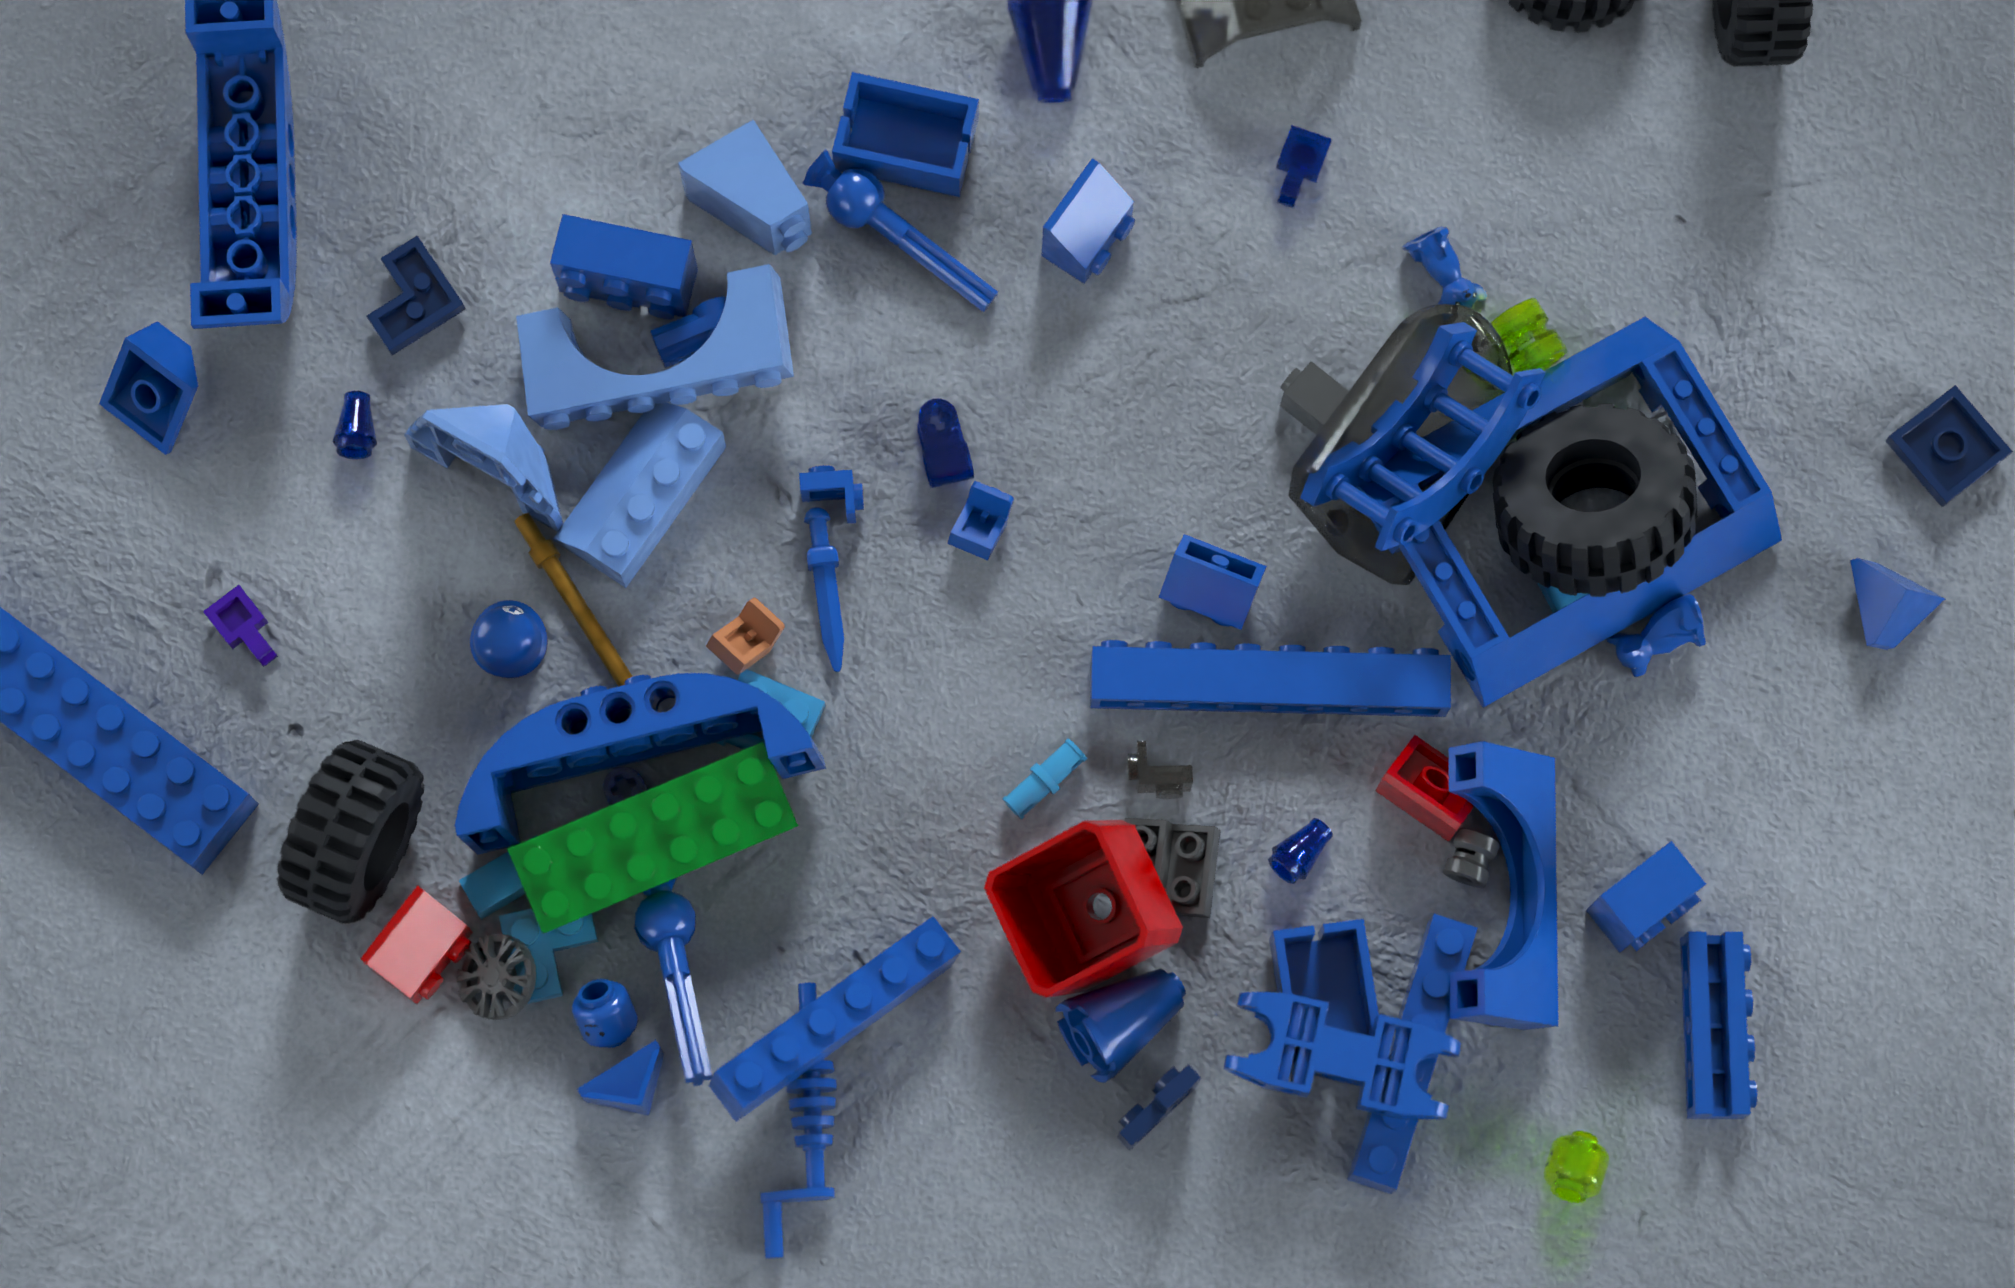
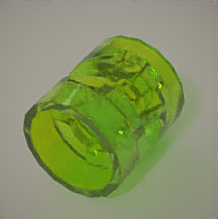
[1488,298,1568,372]

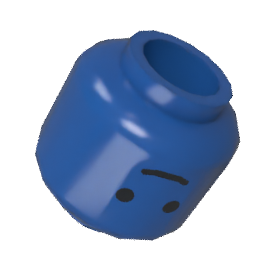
[571,979,638,1048]

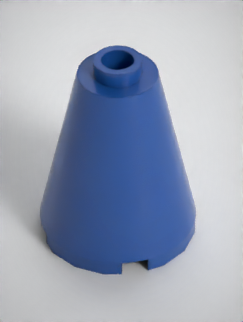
[1055,969,1186,1083]

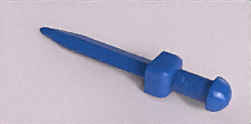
[804,507,844,672]

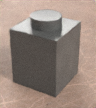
[1280,361,1352,438]

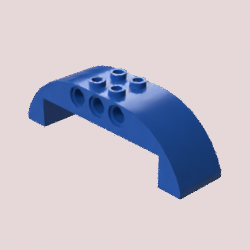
[185,0,297,329]
[455,673,826,855]

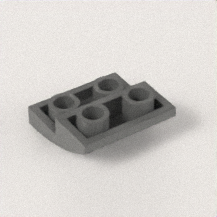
[1124,818,1221,918]

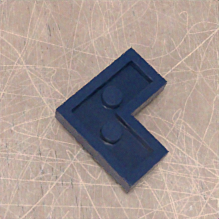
[367,236,466,355]
[1117,1064,1201,1151]

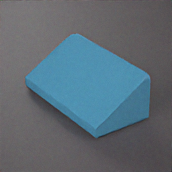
[458,835,538,920]

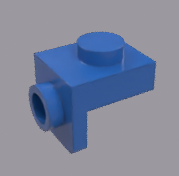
[799,465,864,524]
[947,481,1014,561]

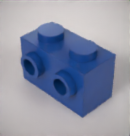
[1158,534,1267,630]

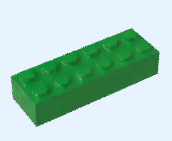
[507,742,798,934]

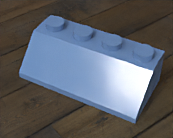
[553,402,726,588]

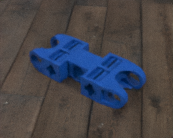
[1223,992,1461,1120]

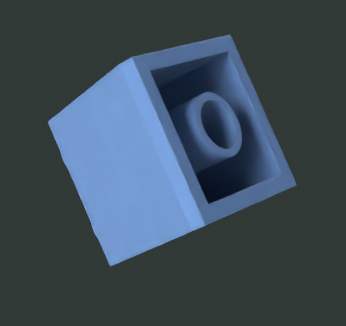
[678,119,812,255]

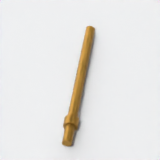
[514,513,633,686]

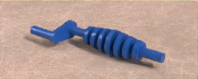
[760,983,837,1259]

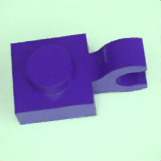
[203,585,278,667]

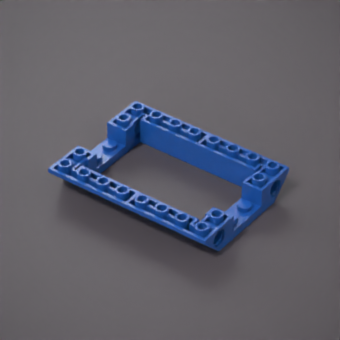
[1356,317,1782,708]

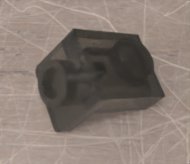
[1127,741,1193,799]

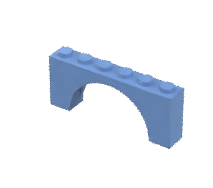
[516,264,794,430]

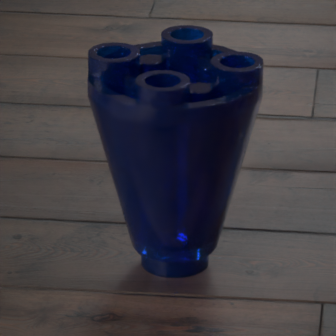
[1007,0,1092,103]

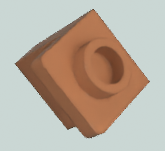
[706,598,785,675]

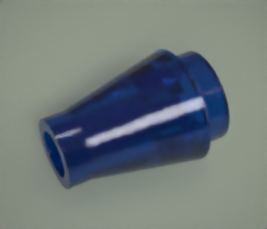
[333,391,377,460]
[1268,818,1333,884]

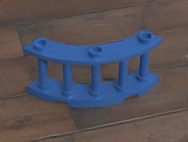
[1300,322,1546,551]

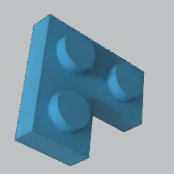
[499,908,598,1004]

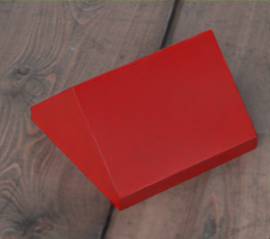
[1375,735,1474,842]

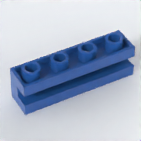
[1680,931,1757,1119]

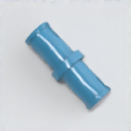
[1002,738,1087,820]

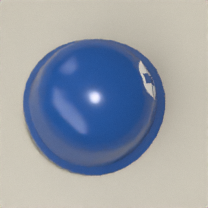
[470,600,548,678]

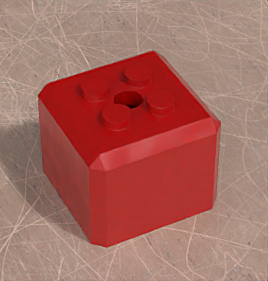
[984,820,1183,998]

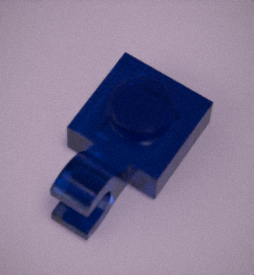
[1276,125,1332,208]

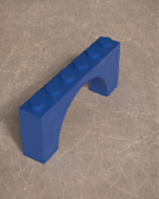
[1448,741,1558,1030]

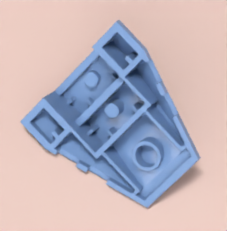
[404,404,563,532]

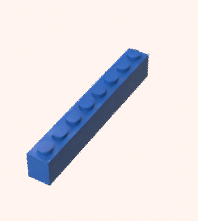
[1090,640,1451,717]

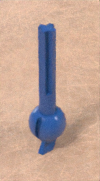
[803,150,998,312]
[634,878,712,1086]

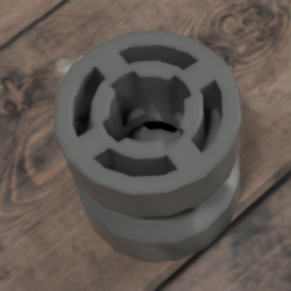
[1443,829,1500,888]

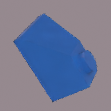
[99,321,198,455]

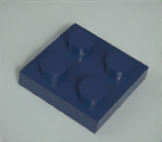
[1885,385,2013,508]

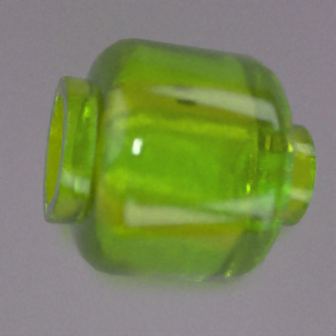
[1544,1131,1609,1203]

